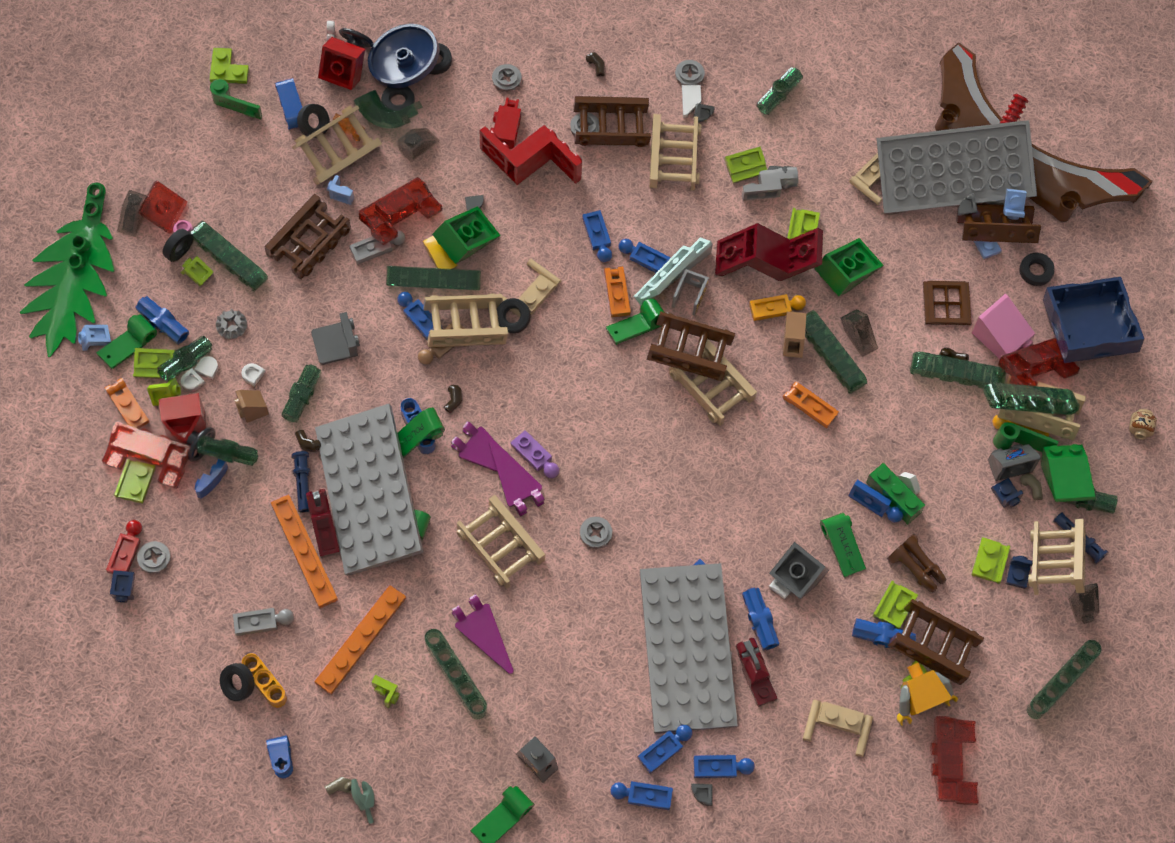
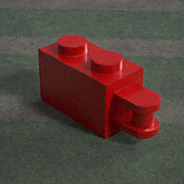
[490,97,521,149]

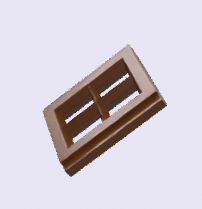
[923,281,972,325]

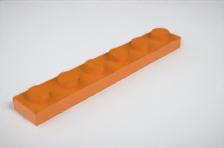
[270,494,338,609]
[314,585,406,695]

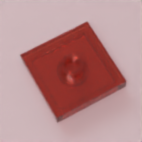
[138,180,188,234]

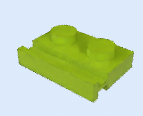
[724,146,768,183]
[787,208,820,239]
[133,348,176,379]
[114,459,156,504]
[971,537,1010,584]
[873,581,918,629]

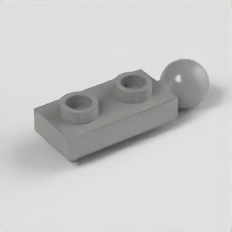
[349,230,405,265]
[233,608,294,636]

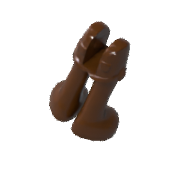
[887,534,947,593]

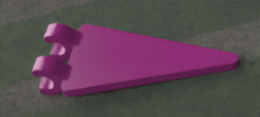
[451,421,497,472]
[489,439,545,517]
[452,594,514,674]

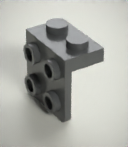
[311,312,360,365]

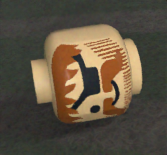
[1129,409,1157,440]

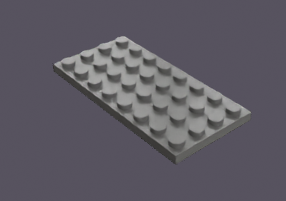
[876,120,1037,214]
[315,404,423,576]
[640,563,738,733]

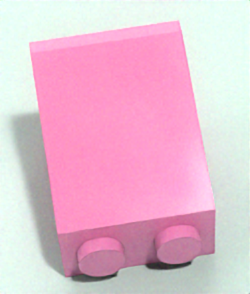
[972,294,1035,364]

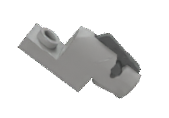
[742,166,799,200]

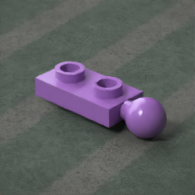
[510,431,559,478]

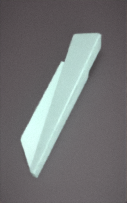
[634,237,713,306]

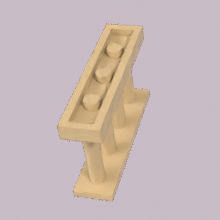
[292,105,382,185]
[649,114,701,190]
[423,293,508,347]
[669,338,757,426]
[997,373,1086,441]
[456,495,545,589]
[1029,519,1086,595]

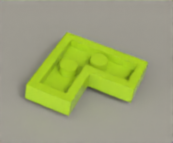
[210,48,249,84]

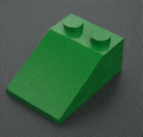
[432,206,501,264]
[814,238,884,297]
[1041,444,1096,502]

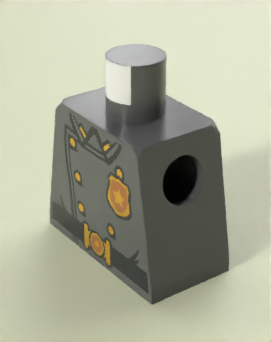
[516,737,558,783]

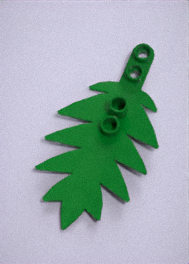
[20,182,115,357]

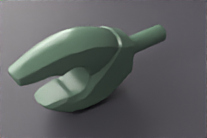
[351,779,375,824]

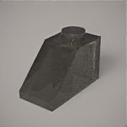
[398,128,439,162]
[117,190,150,237]
[840,309,878,357]
[1068,583,1100,624]

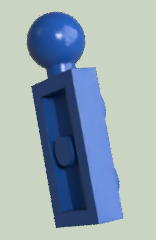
[582,210,612,262]
[618,239,671,273]
[397,292,443,340]
[848,480,903,523]
[637,725,693,774]
[693,755,755,778]
[610,781,673,810]

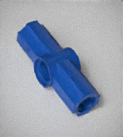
[135,296,190,345]
[742,587,780,651]
[852,618,916,648]

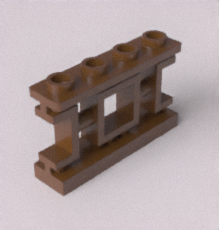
[264,193,351,280]

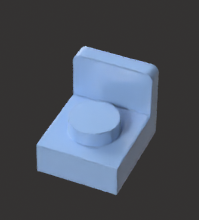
[327,175,354,205]
[1003,189,1027,220]
[974,241,1002,259]
[78,325,111,351]

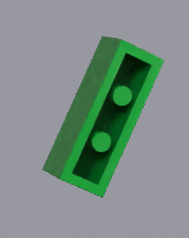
[866,463,925,525]

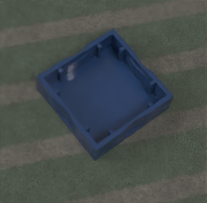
[1043,276,1145,363]

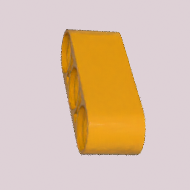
[241,653,287,708]

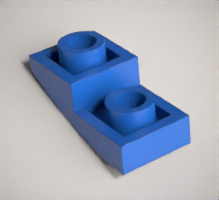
[194,458,228,499]

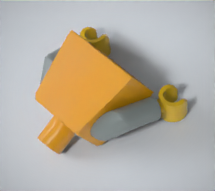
[897,662,958,726]

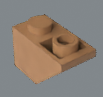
[782,312,806,358]
[234,390,269,423]

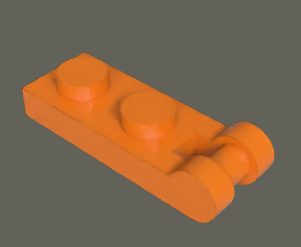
[604,266,631,318]
[104,378,149,432]
[783,382,839,429]

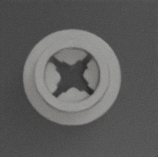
[675,60,705,85]
[492,64,522,92]
[570,113,599,135]
[215,309,247,339]
[580,517,612,548]
[137,541,170,574]

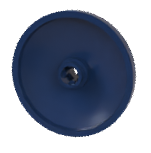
[368,24,440,88]

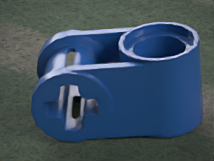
[266,735,293,778]

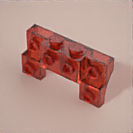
[358,177,443,245]
[998,337,1080,394]
[102,421,190,489]
[930,716,979,805]

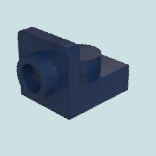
[991,478,1024,508]
[1006,556,1033,589]
[110,570,135,603]

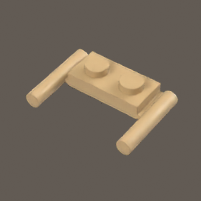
[849,153,883,205]
[501,259,562,317]
[803,700,873,757]

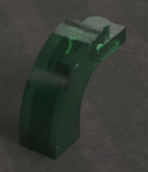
[354,90,423,128]

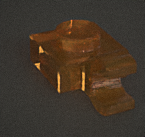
[333,113,365,141]

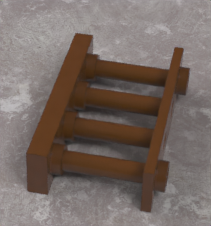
[573,96,651,147]
[956,204,1041,243]
[646,311,735,381]
[888,599,984,685]

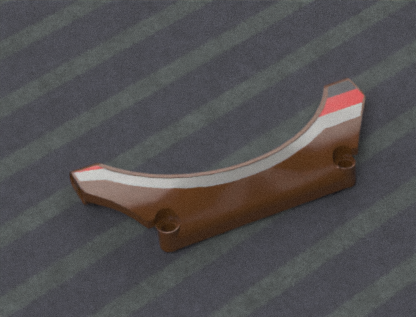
[935,42,1153,222]

